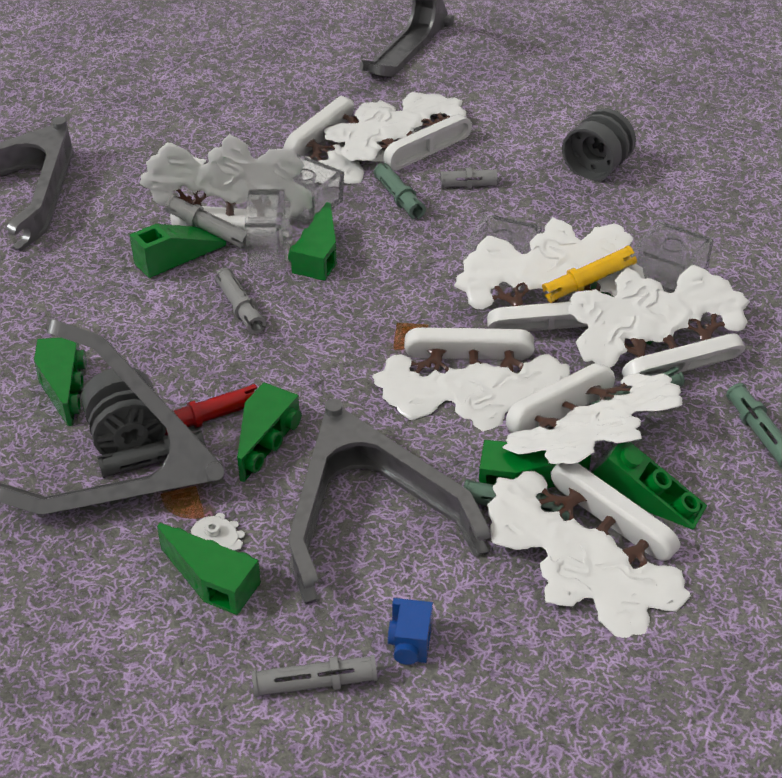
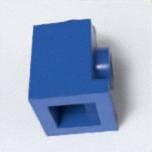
[388,598,433,665]

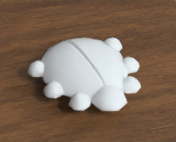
[191,513,245,551]

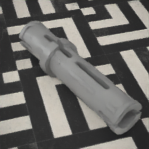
[165,195,251,249]
[215,268,266,334]
[252,655,378,697]

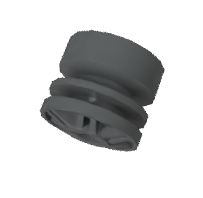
[562,108,636,182]
[81,368,166,455]

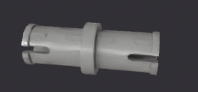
[440,167,497,189]

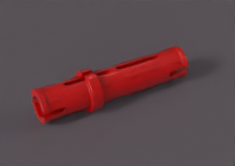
[165,384,257,435]

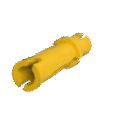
[542,245,637,303]

